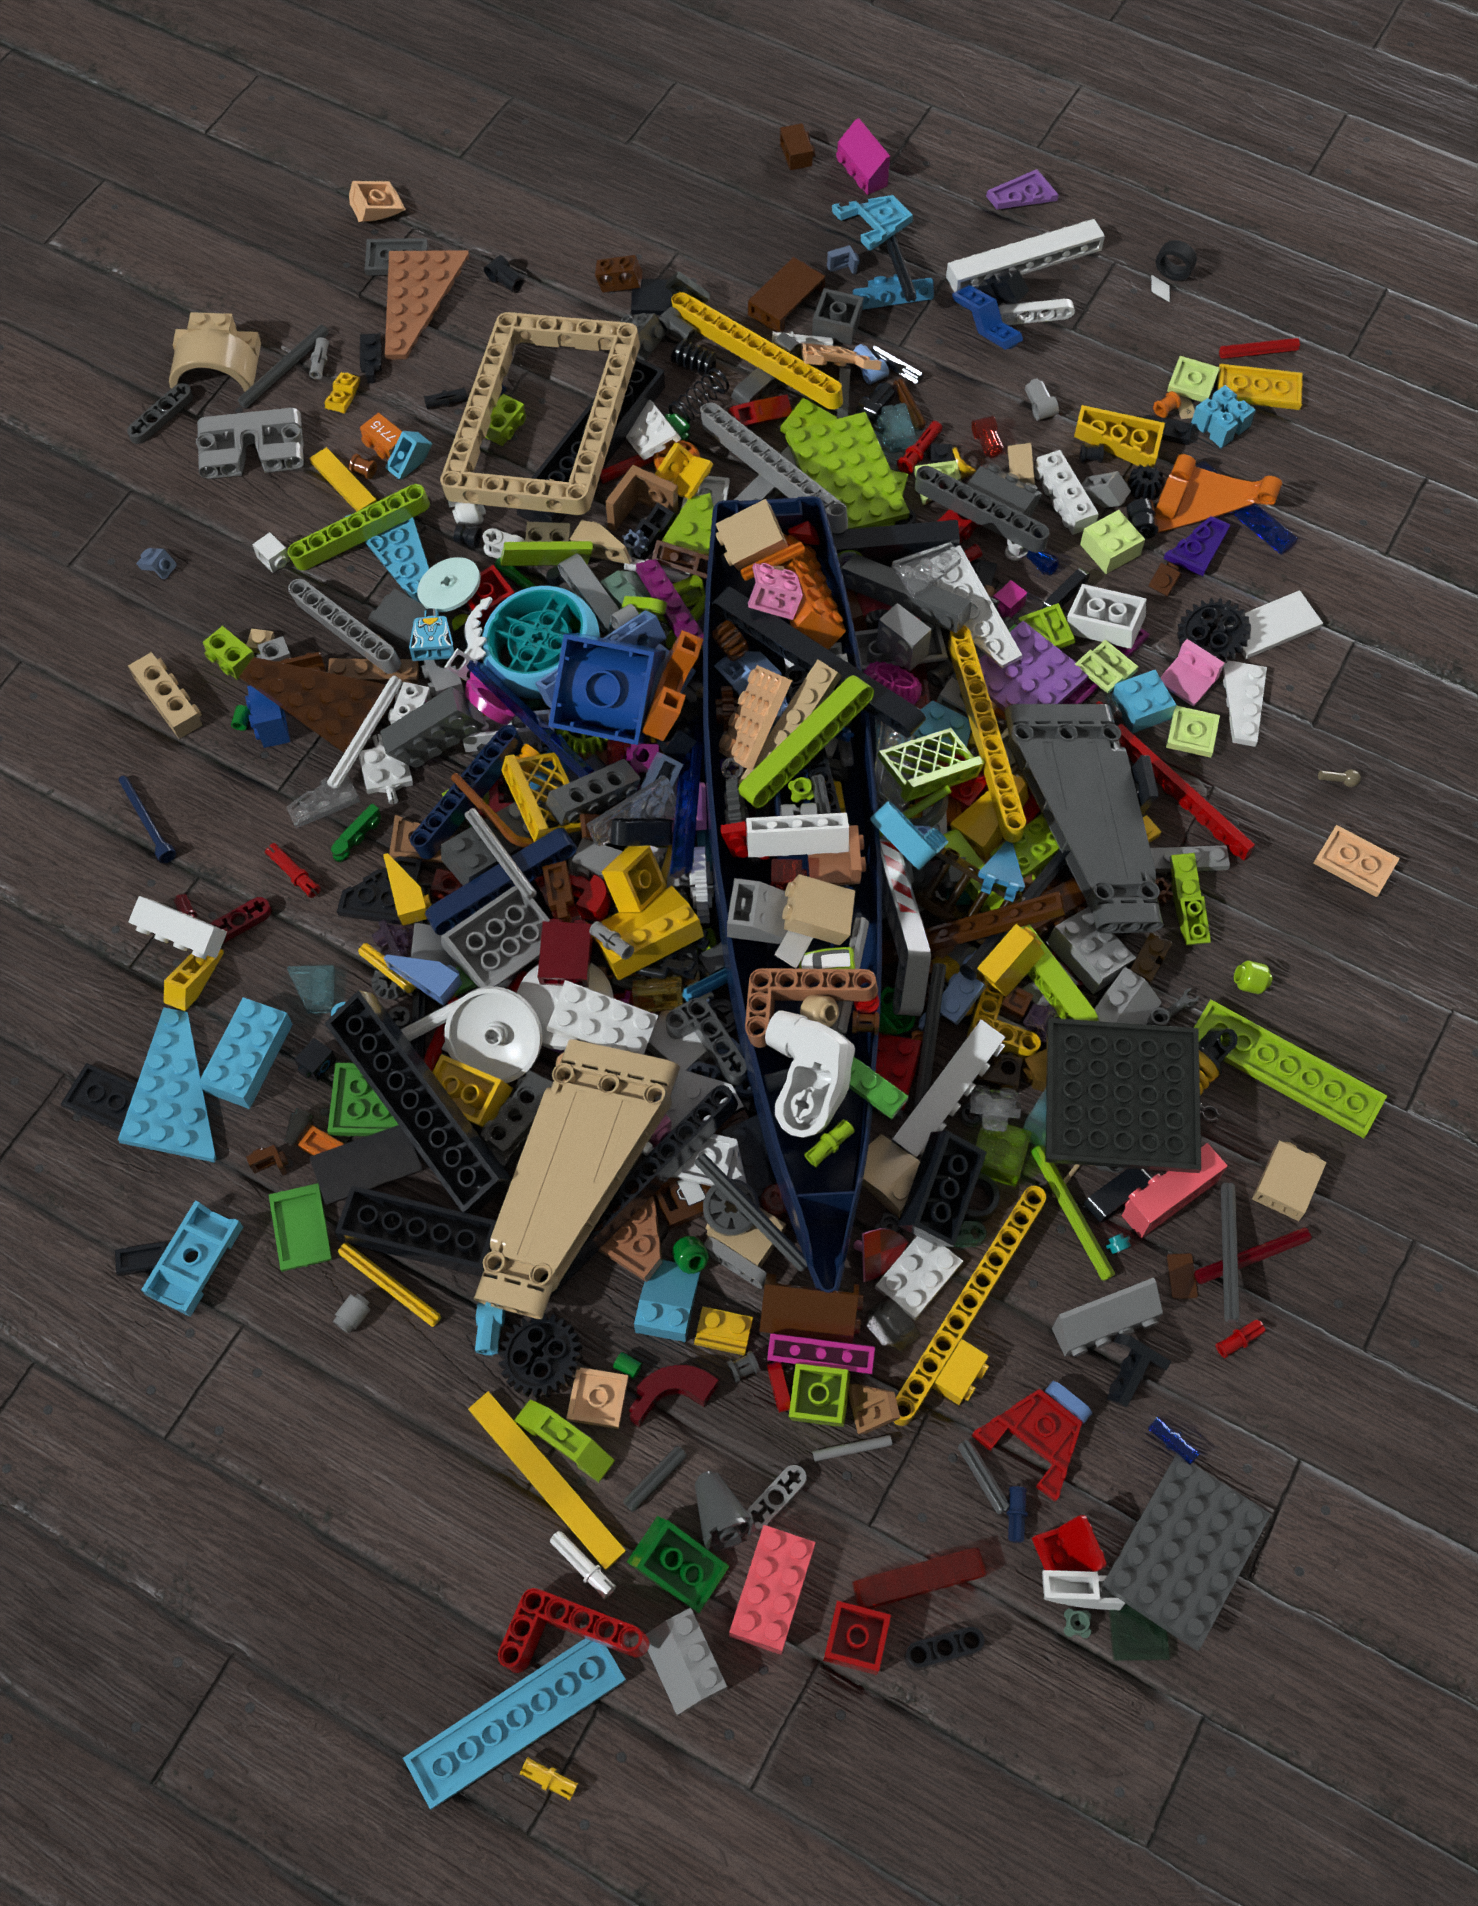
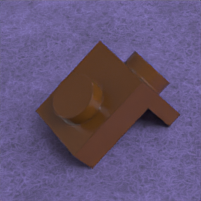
[1148,562,1182,597]
[246,1145,289,1175]

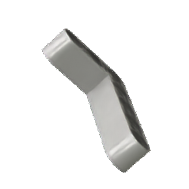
[557,553,639,636]

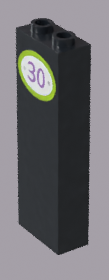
[831,520,960,568]

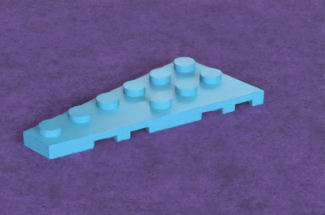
[345,515,430,604]

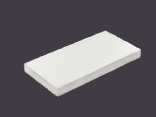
[1225,590,1323,659]

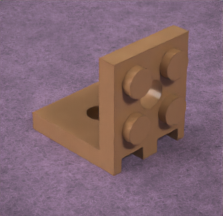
[606,465,679,531]

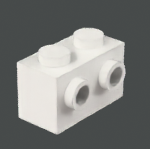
[388,682,432,724]

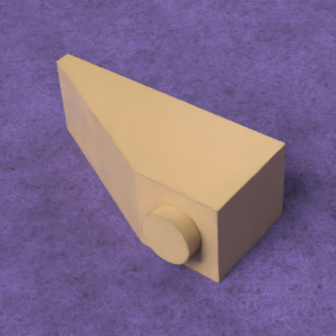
[569,520,632,564]

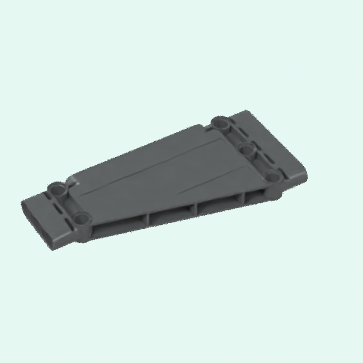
[1004,704,1164,933]

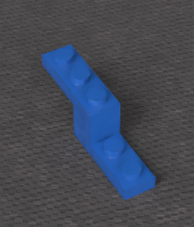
[952,285,1023,350]

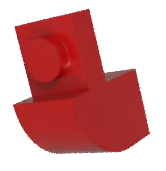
[569,874,611,922]

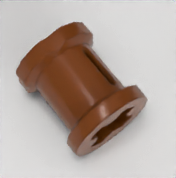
[349,453,377,480]

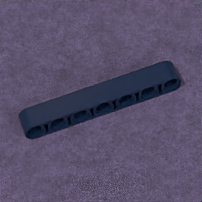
[410,725,524,859]
[425,828,577,935]

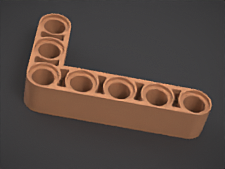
[745,968,878,1048]

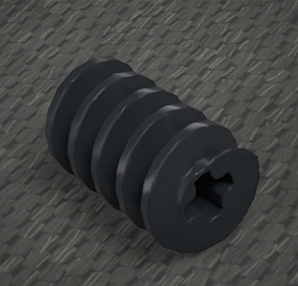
[670,339,716,379]

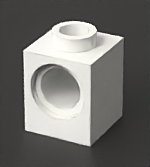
[252,532,290,573]

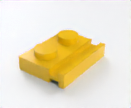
[694,1306,753,1356]

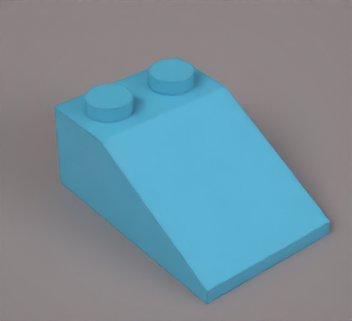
[634,1260,701,1342]

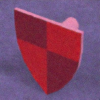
[854,1228,908,1282]

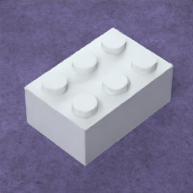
[1067,584,1146,649]

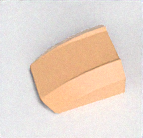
[349,181,406,222]

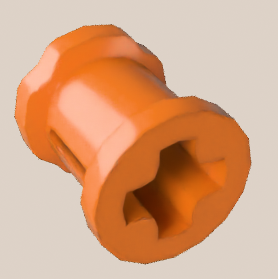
[1153,391,1181,418]

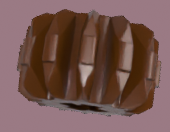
[712,620,749,662]

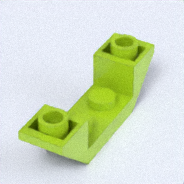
[514,1399,615,1483]

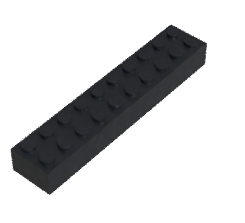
[516,357,665,523]
[325,990,512,1213]

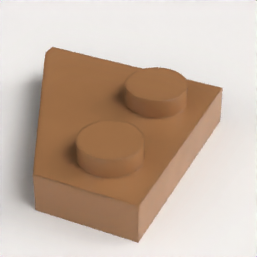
[848,1384,900,1434]

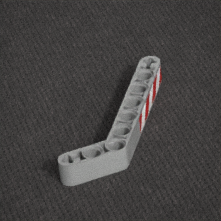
[880,838,931,1016]

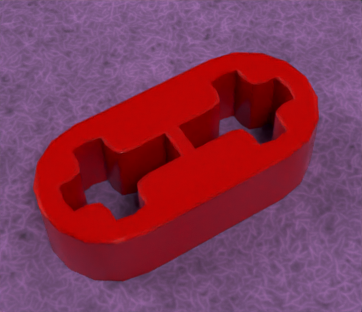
[767,1362,791,1413]

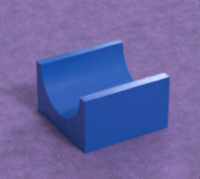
[548,633,666,745]

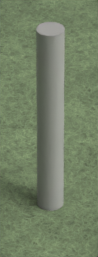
[812,1435,892,1462]

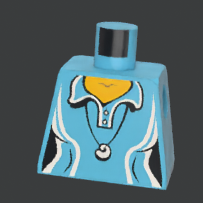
[409,608,454,661]

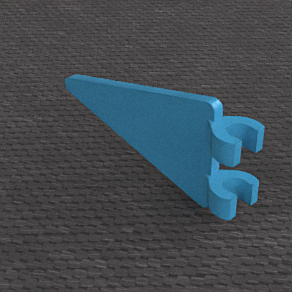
[978,841,1025,902]

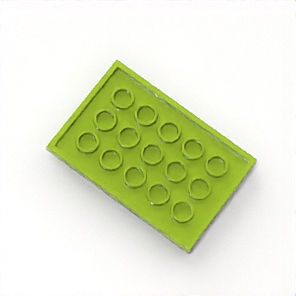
[785,412,910,529]

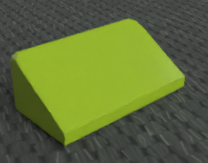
[672,575,706,607]

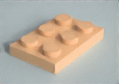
[1314,825,1400,897]

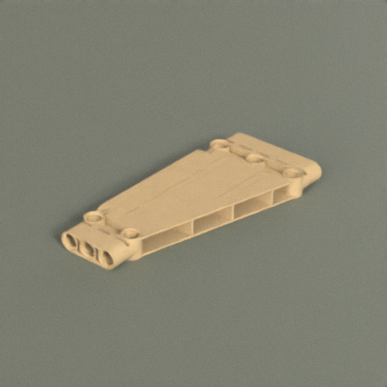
[474,1039,680,1319]

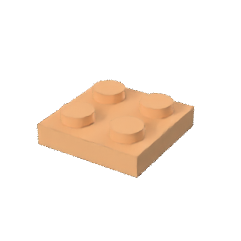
[567,1368,629,1429]

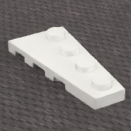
[1222,660,1267,747]

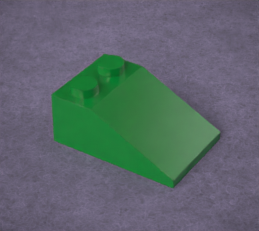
[627,1516,729,1613]

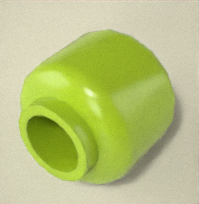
[1234,961,1272,994]

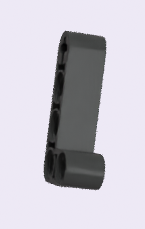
[732,332,801,404]
[666,998,747,1086]

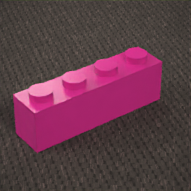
[767,1333,875,1374]

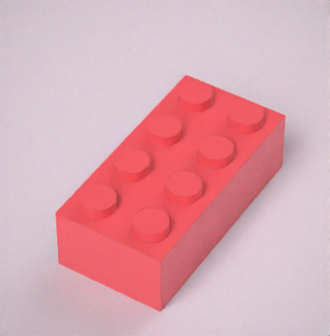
[1121,1143,1228,1239]
[729,1525,816,1655]

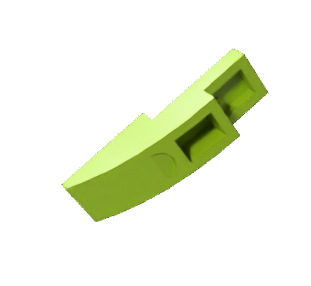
[1169,853,1211,945]

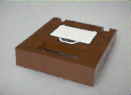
[654,1177,712,1229]

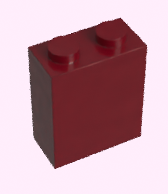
[538,919,593,987]

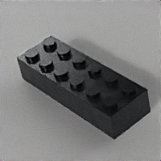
[335,1185,497,1277]

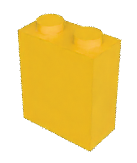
[977,924,1045,997]

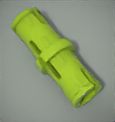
[805,1119,855,1167]

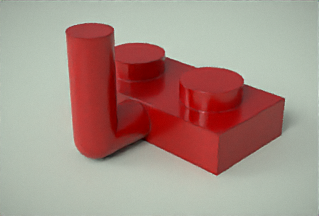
[721,821,770,860]

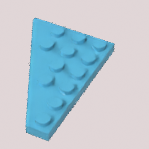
[118,1007,216,1163]

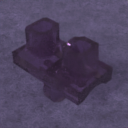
[372,919,413,958]

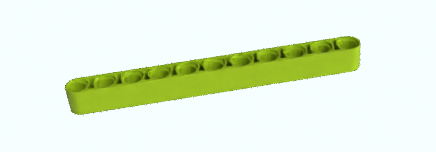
[943,829,1099,1021]

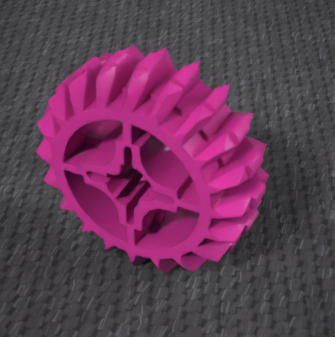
[863,661,922,705]

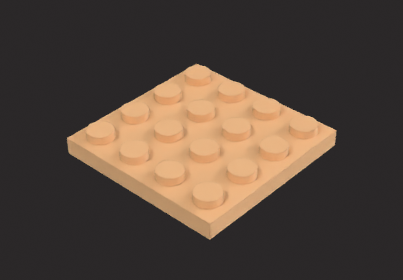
[719,665,792,770]

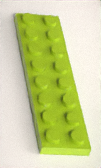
[1194,999,1387,1138]

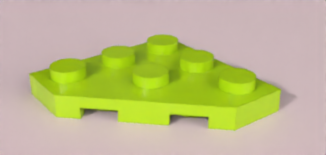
[661,493,714,565]

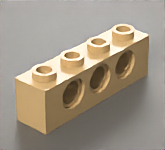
[128,652,202,739]

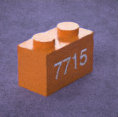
[360,413,402,461]

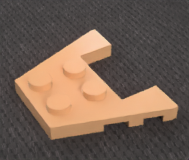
[801,343,881,370]

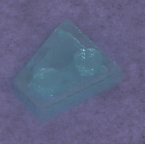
[287,965,335,1013]

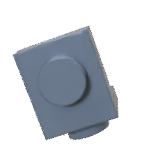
[827,245,860,274]
[136,548,177,579]

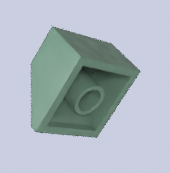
[600,570,652,610]

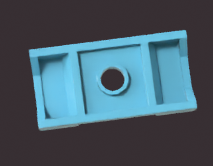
[141,1201,243,1317]

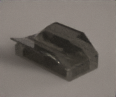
[866,1295,921,1353]

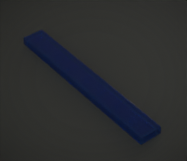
[467,660,595,778]
[670,716,704,879]

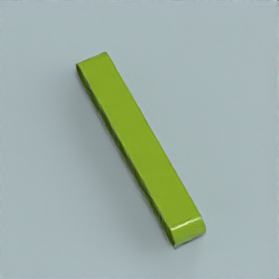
[287,484,430,571]
[738,675,874,808]

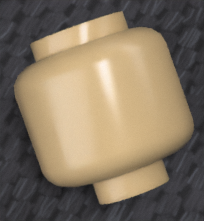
[800,995,839,1028]

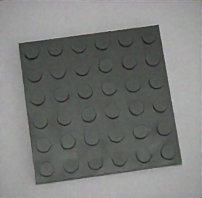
[1045,1018,1201,1173]

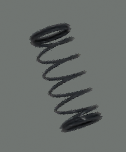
[669,368,729,423]

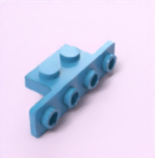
[853,274,934,309]

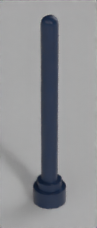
[119,776,176,863]

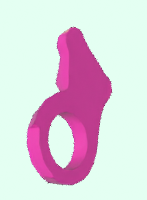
[465,666,518,725]

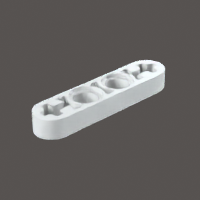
[998,299,1075,325]

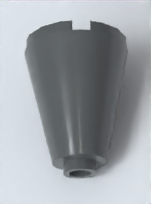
[695,1471,756,1551]

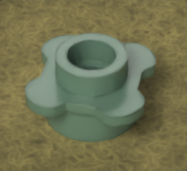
[1063,1609,1091,1638]

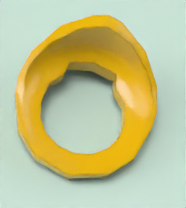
[952,447,976,479]

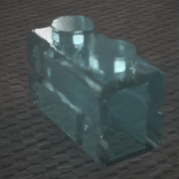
[878,403,916,453]

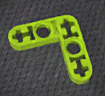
[622,596,668,624]

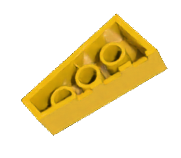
[1074,405,1165,468]

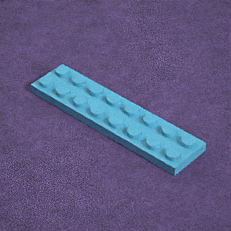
[403,1638,626,1810]

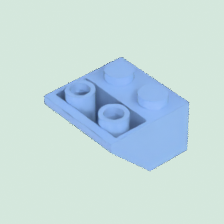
[714,652,782,696]

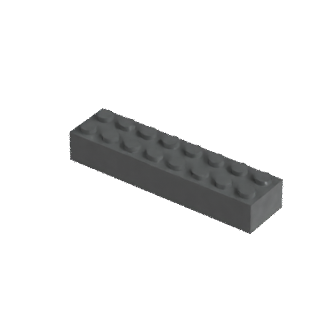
[441,756,620,886]

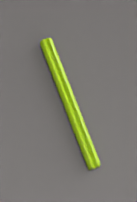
[1031,1145,1115,1281]

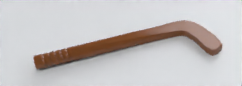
[451,773,534,847]

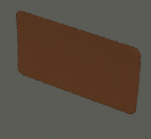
[1167,1253,1198,1299]

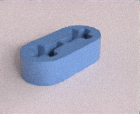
[1044,1381,1092,1424]

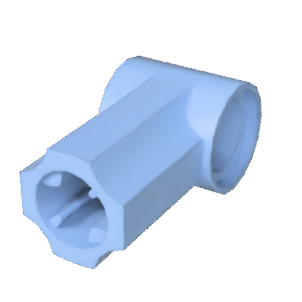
[854,344,889,385]

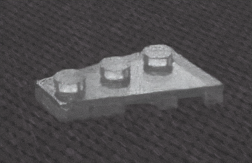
[892,542,962,599]
[286,774,360,829]

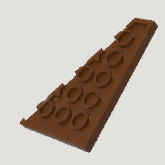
[239,657,401,753]

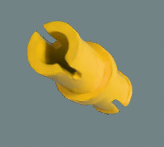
[520,1757,578,1801]

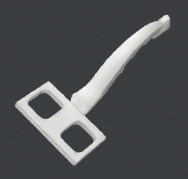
[445,597,493,681]

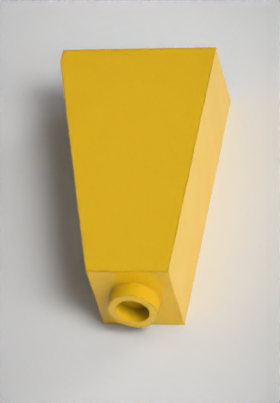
[950,774,1029,861]

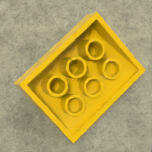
[593,886,704,981]

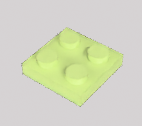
[1167,356,1220,402]
[1166,706,1220,758]

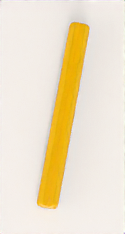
[338,1242,441,1327]

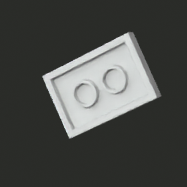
[875,1236,963,1320]

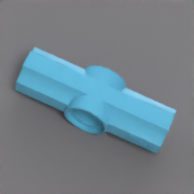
[475,1302,505,1356]

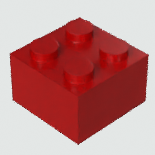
[464,565,515,630]
[823,1601,891,1675]

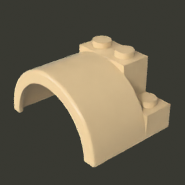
[169,312,261,391]

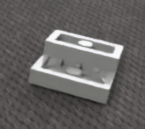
[411,923,458,968]

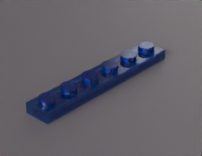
[1195,460,1298,555]

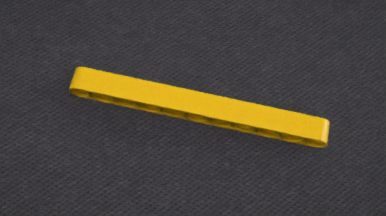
[671,292,843,410]
[948,625,1026,843]
[893,1186,1046,1426]

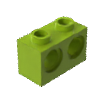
[485,394,526,446]
[202,626,255,680]

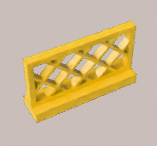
[501,752,581,842]

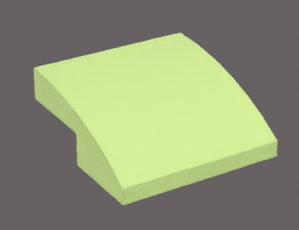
[1075,640,1138,693]

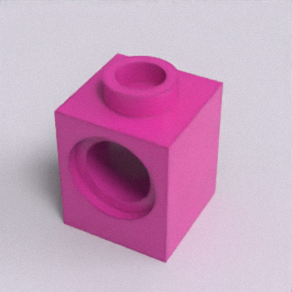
[993,580,1027,618]

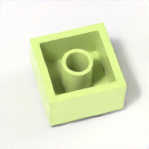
[1080,510,1145,574]

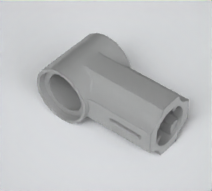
[1025,378,1059,421]

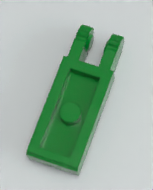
[331,804,381,863]

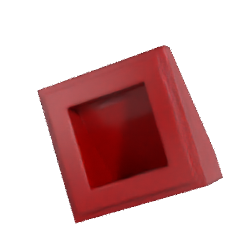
[788,521,820,545]

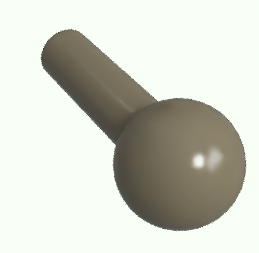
[1318,769,1361,787]

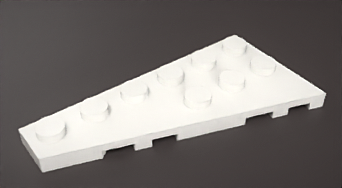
[906,545,1023,669]

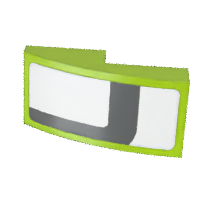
[799,947,855,969]

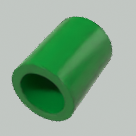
[231,705,251,731]
[613,1352,643,1379]

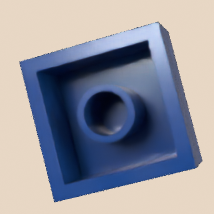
[245,685,291,748]

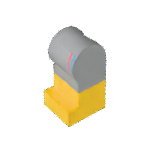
[931,942,977,984]

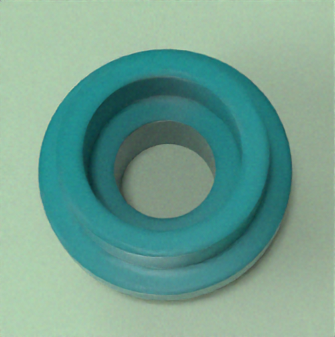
[1106,1233,1131,1254]

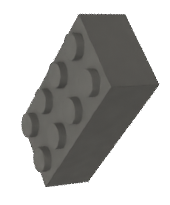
[380,687,486,768]

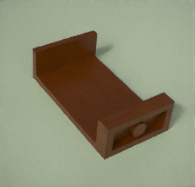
[748,257,825,333]
[759,1273,864,1344]

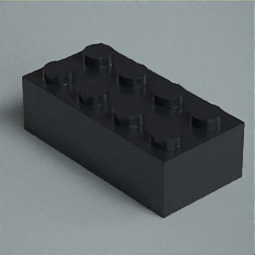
[897,1131,987,1246]

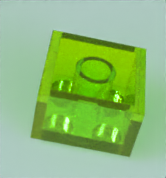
[975,1117,1032,1187]

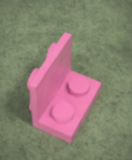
[748,563,803,620]
[1160,639,1224,706]

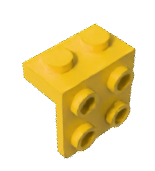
[655,442,713,499]

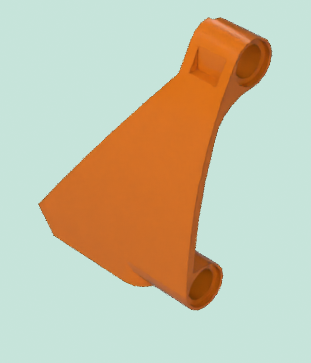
[1155,454,1282,533]

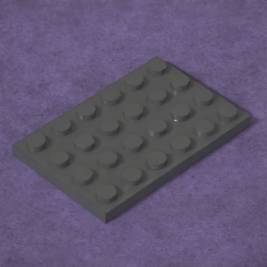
[1101,1454,1271,1651]

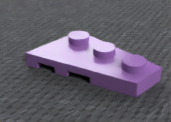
[986,169,1058,209]

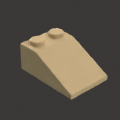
[862,1134,920,1219]

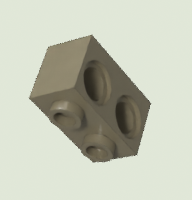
[525,522,572,542]

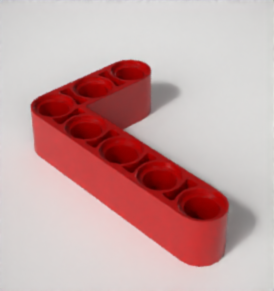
[498,1588,650,1673]

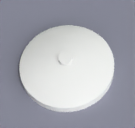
[517,963,613,1050]
[445,986,542,1083]

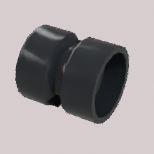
[1126,499,1159,540]

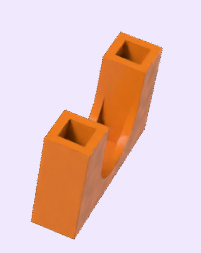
[642,630,703,741]

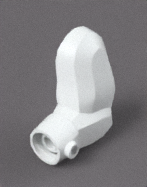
[765,1010,855,1137]

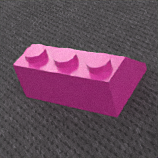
[836,118,890,195]

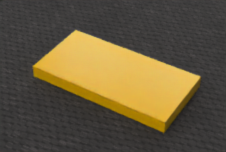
[1217,364,1303,410]

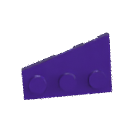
[1163,516,1231,576]

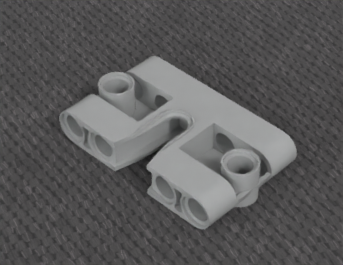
[196,408,304,479]

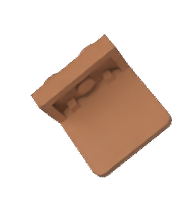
[808,825,866,885]

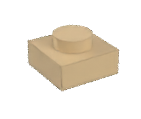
[246,629,275,653]

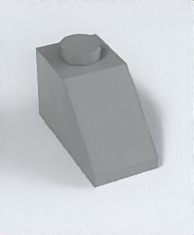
[1081,471,1131,508]

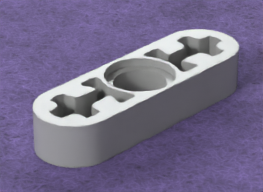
[704,1237,766,1289]
[747,1465,806,1531]

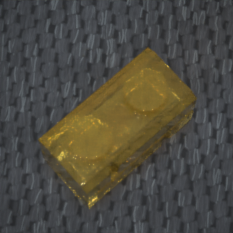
[632,976,684,1012]

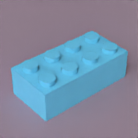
[199,997,293,1109]

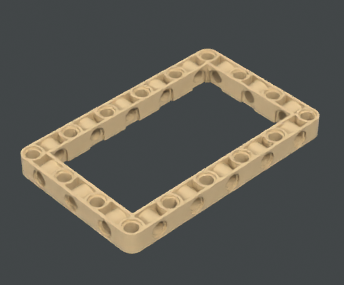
[440,312,640,515]

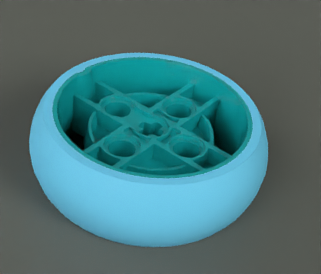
[481,586,600,699]

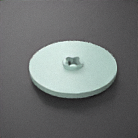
[417,557,481,612]

